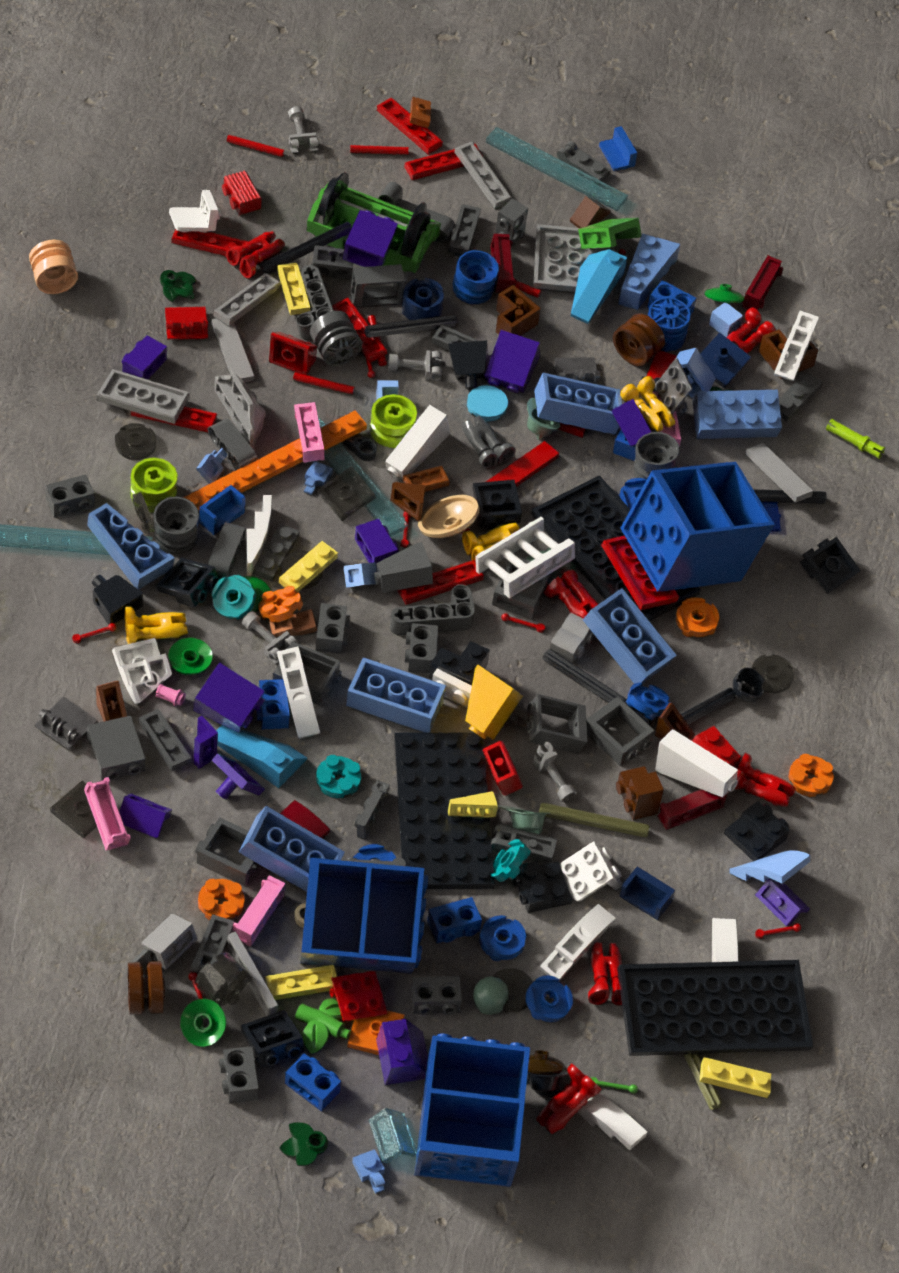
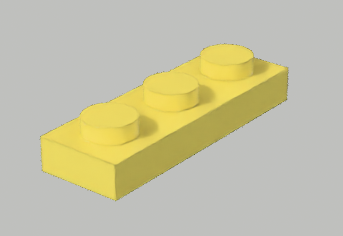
[277,263,310,315]
[279,541,338,592]
[265,965,337,1000]
[700,1057,771,1098]

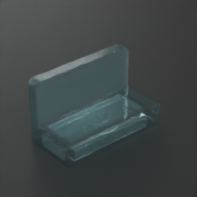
[369,1108,417,1163]

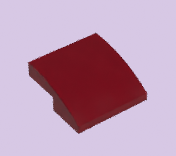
[279,800,330,839]

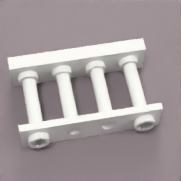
[476,517,575,598]

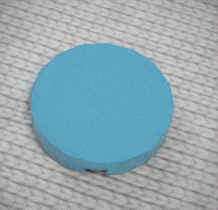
[467,385,508,421]

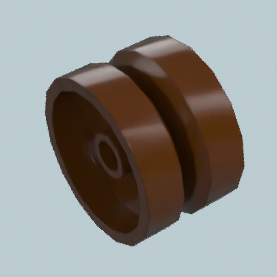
[613,313,665,366]
[127,961,165,1015]

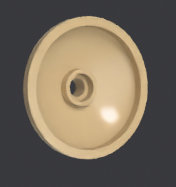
[418,495,479,539]

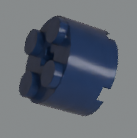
[402,278,444,320]

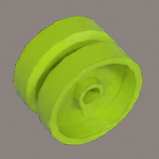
[370,394,417,448]
[130,458,178,513]

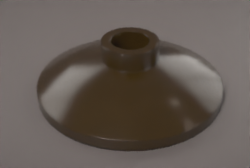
[528,1050,565,1075]

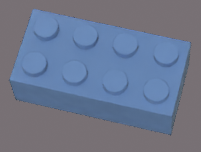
[534,373,622,434]
[693,390,782,439]
[583,588,677,684]
[346,657,446,733]
[239,806,345,892]

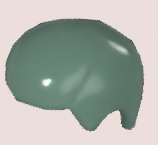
[473,976,509,1015]

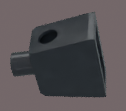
[448,340,488,390]
[92,575,143,625]

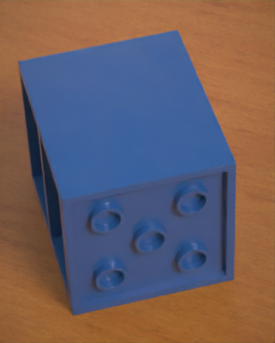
[621,461,775,592]
[300,858,428,974]
[414,1033,530,1187]

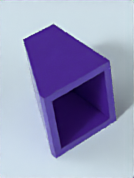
[343,210,398,267]
[484,330,541,393]
[193,662,265,733]
[376,1019,428,1085]

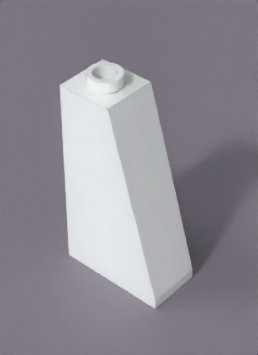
[385,405,450,480]
[655,729,738,797]

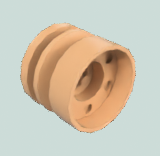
[29,239,78,294]

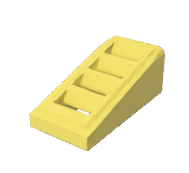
[448,792,498,818]

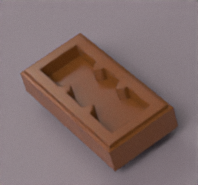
[410,97,431,128]
[403,466,450,492]

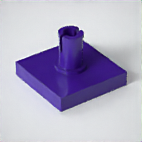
[212,753,265,800]

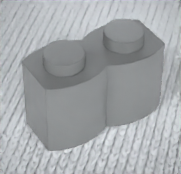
[550,613,594,663]

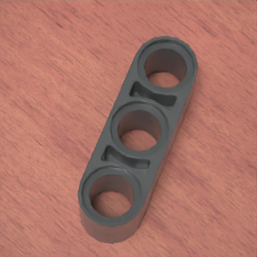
[208,419,258,470]
[208,522,246,578]

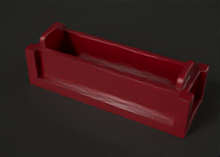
[490,233,517,293]
[742,255,783,310]
[657,789,727,830]

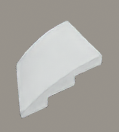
[112,638,172,705]

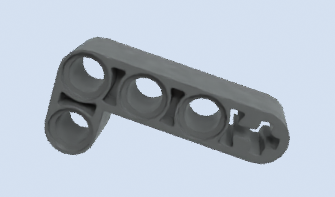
[378,182,455,243]
[296,265,333,340]
[390,584,475,635]

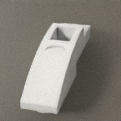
[277,646,320,739]
[540,904,616,982]

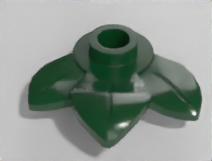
[160,270,197,302]
[279,1122,328,1166]

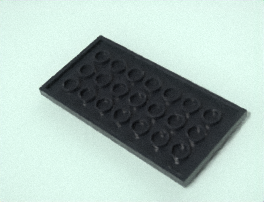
[531,475,701,621]
[394,733,495,889]
[617,960,813,1056]

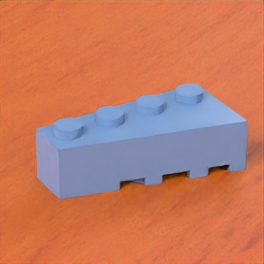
[618,233,680,310]
[87,503,175,589]

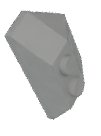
[214,374,266,448]

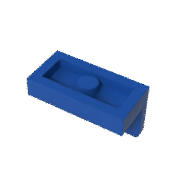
[599,126,637,171]

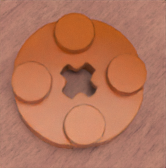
[259,586,303,622]
[676,597,719,637]
[788,754,834,797]
[198,879,245,920]

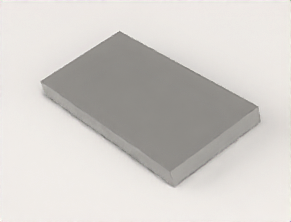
[96,369,190,424]

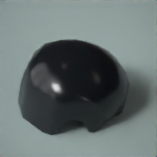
[732,667,765,702]

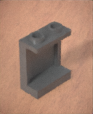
[87,716,145,781]

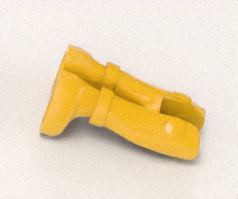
[620,376,675,432]
[462,523,520,561]
[124,607,188,644]

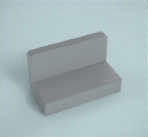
[142,914,197,969]

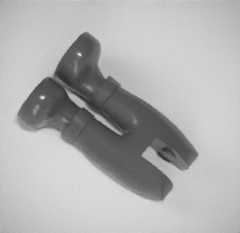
[462,415,516,469]

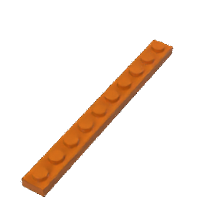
[183,410,367,514]

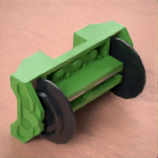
[306,172,441,273]

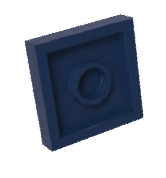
[700,332,751,388]

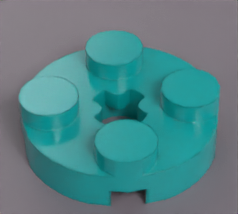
[212,575,257,620]
[316,755,361,799]
[491,839,531,882]

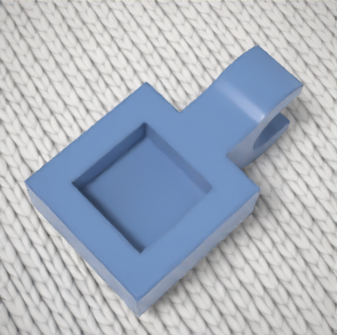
[196,448,228,484]
[304,461,333,495]
[352,1149,385,1194]

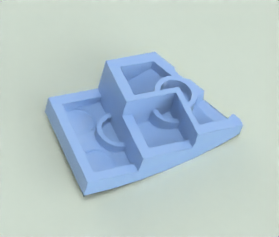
[730,850,810,883]

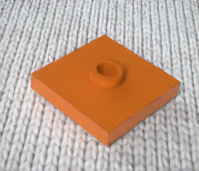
[347,1010,405,1055]

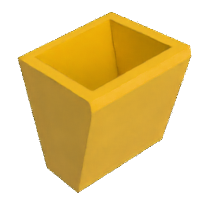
[465,665,523,740]

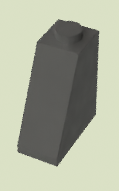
[374,542,433,593]

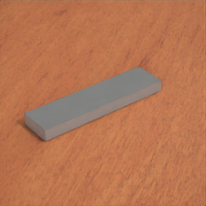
[455,141,512,209]
[213,273,281,326]
[211,318,254,382]
[746,443,813,503]
[227,931,278,1016]

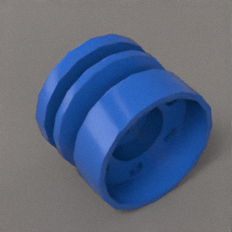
[452,250,499,305]
[648,297,691,352]

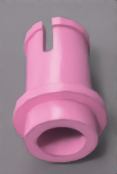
[155,684,186,706]

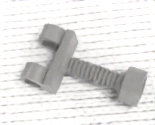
[288,106,318,153]
[388,350,442,381]
[242,611,298,664]
[533,742,577,802]

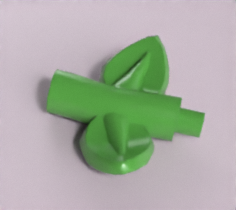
[295,998,351,1054]

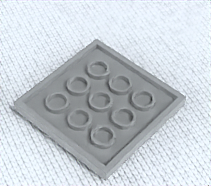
[533,224,615,296]

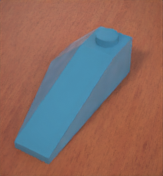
[571,249,627,324]
[216,725,307,788]

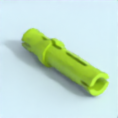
[826,419,885,459]

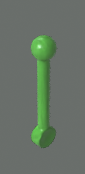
[591,1077,638,1094]

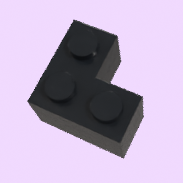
[429,641,490,686]

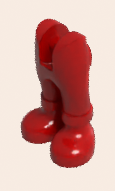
[226,231,285,279]
[727,308,776,354]
[544,570,598,619]
[735,753,796,807]
[588,942,622,1005]
[536,1063,602,1134]

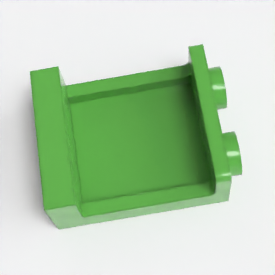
[578,218,641,249]

